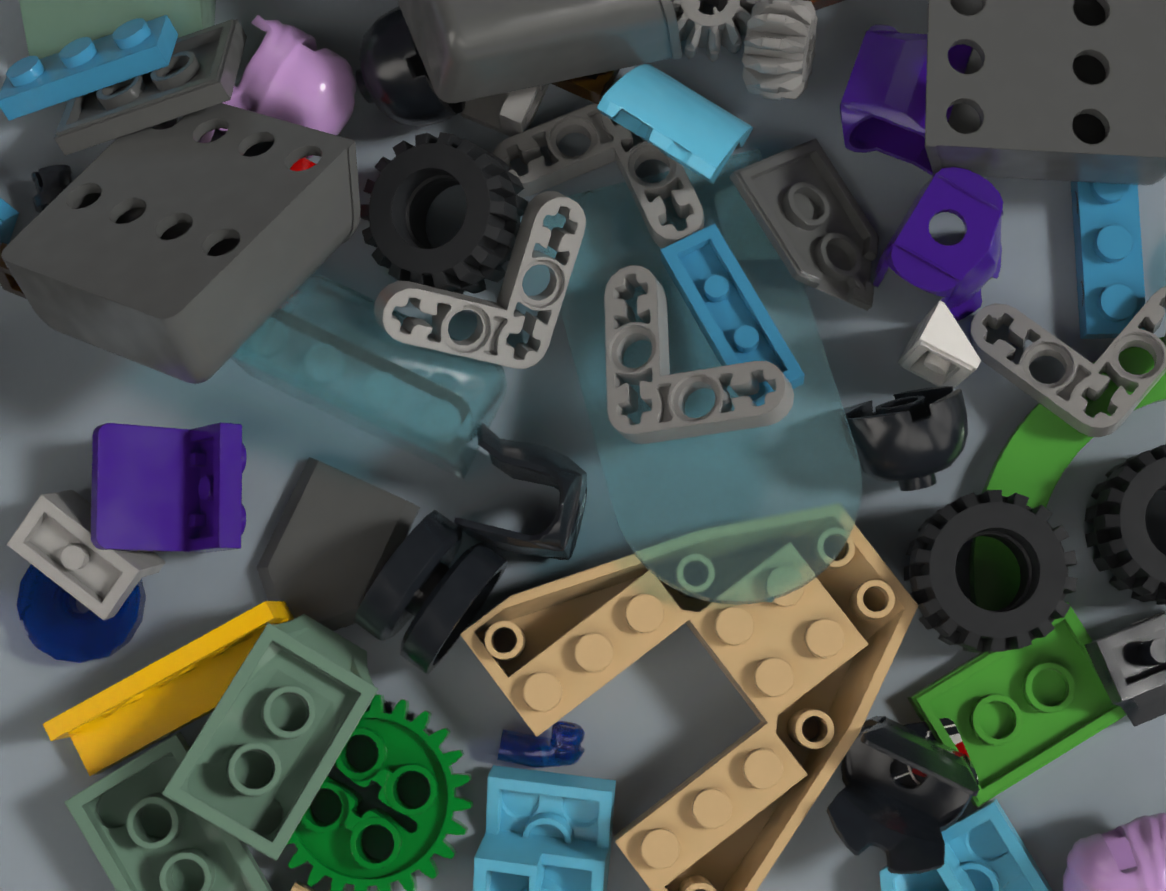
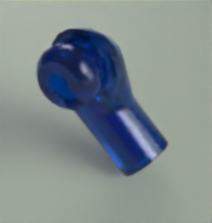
[497,721,585,768]

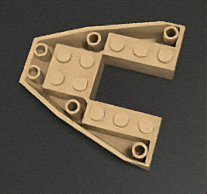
[460,505,919,891]

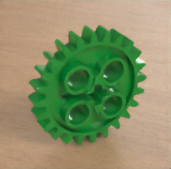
[287,694,473,891]

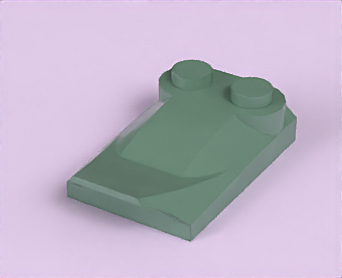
[162,614,378,861]
[64,732,272,891]

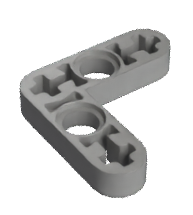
[493,103,704,248]
[374,191,586,369]
[604,265,794,444]
[970,286,1166,437]

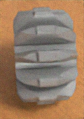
[671,0,758,63]
[742,0,818,101]

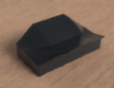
[1084,612,1166,727]

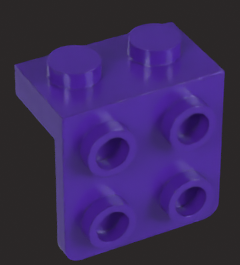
[91,422,247,553]

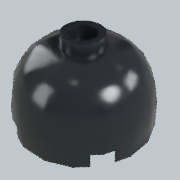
[355,6,466,126]
[839,386,968,491]

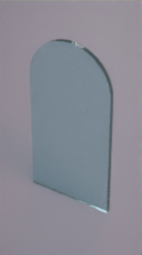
[543,149,862,605]

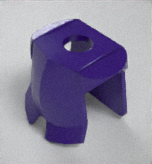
[840,25,973,175]
[873,167,1004,321]

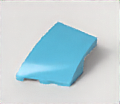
[596,64,754,184]
[473,765,616,891]
[879,799,1053,891]

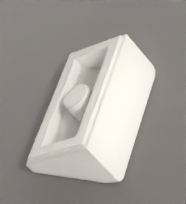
[898,300,981,389]

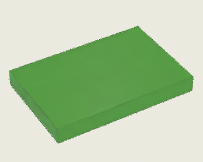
[907,602,1127,807]

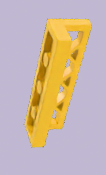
[43,601,294,776]

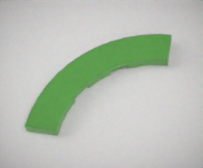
[969,337,1166,610]

